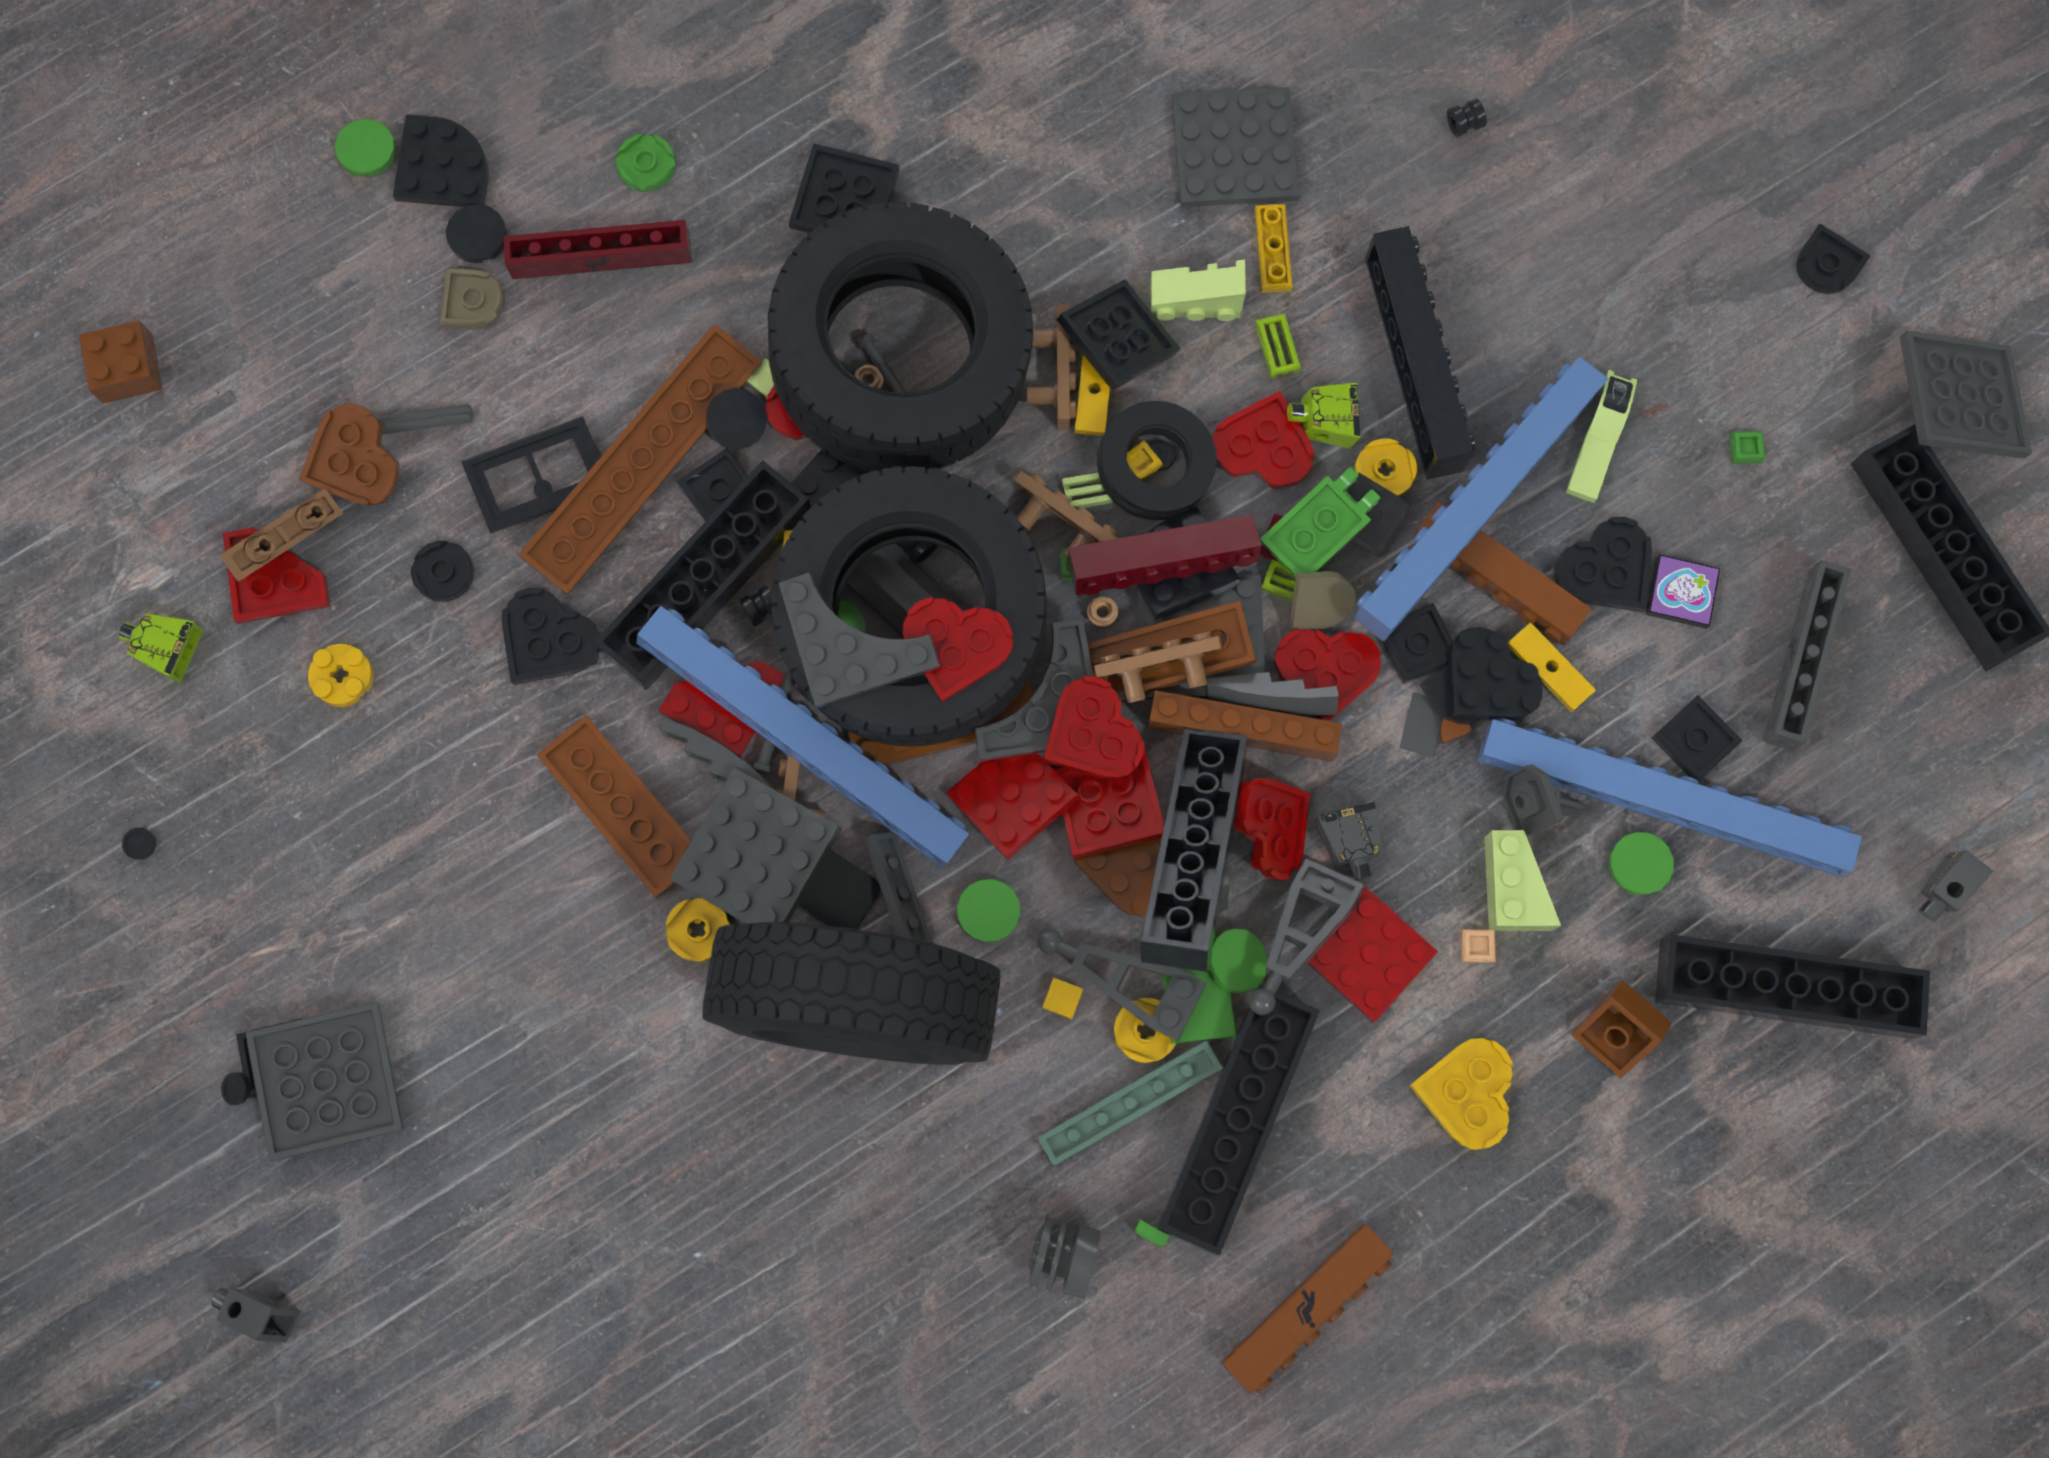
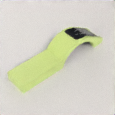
[1565,370,1637,503]

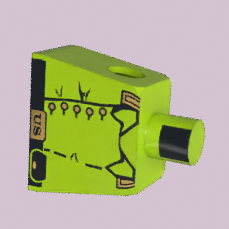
[1287,383,1361,448]
[119,613,204,684]

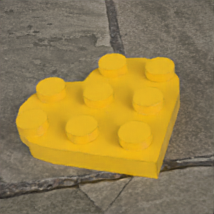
[1409,1038,1513,1150]

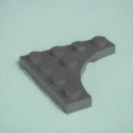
[779,573,941,708]
[974,618,1094,762]

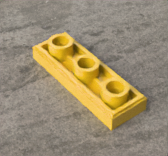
[1254,204,1292,293]
[1075,354,1110,436]
[1507,622,1596,713]

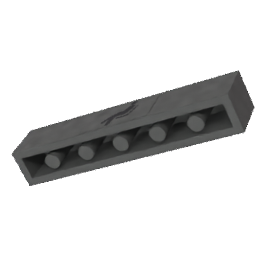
[1763,560,1851,751]

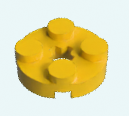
[1354,438,1417,497]
[308,644,374,707]
[666,898,730,963]
[1114,998,1176,1064]

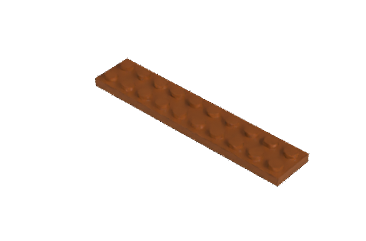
[518,324,762,595]

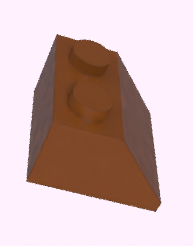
[1571,980,1672,1078]

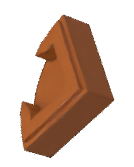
[1439,718,1472,744]

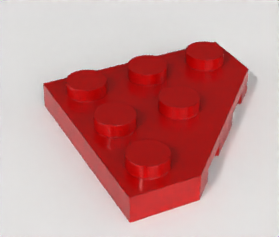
[223,527,331,624]
[658,661,785,758]

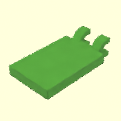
[1260,467,1381,578]
[1161,967,1237,1044]

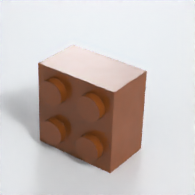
[79,320,163,404]

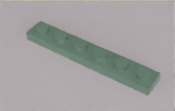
[1037,1040,1223,1167]

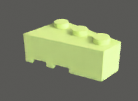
[1150,260,1246,321]
[1485,830,1561,931]

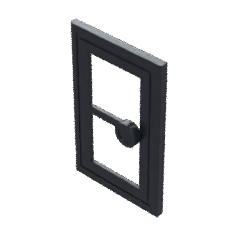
[461,416,600,534]

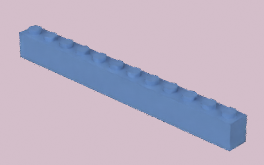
[1354,356,1609,642]
[637,606,969,869]
[1477,718,1862,877]

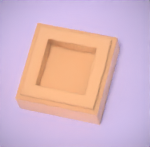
[1461,930,1496,963]

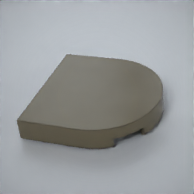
[439,268,505,330]
[1289,571,1356,631]

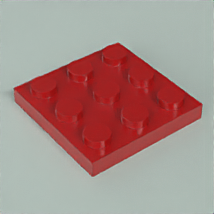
[1055,747,1164,860]
[946,753,1079,861]
[1307,887,1438,1023]

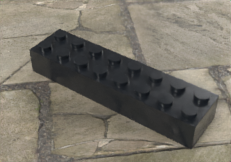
[1365,226,1475,480]
[1851,424,2049,672]
[594,460,811,691]
[1141,727,1247,972]
[1655,934,1930,1039]
[1156,984,1320,1256]

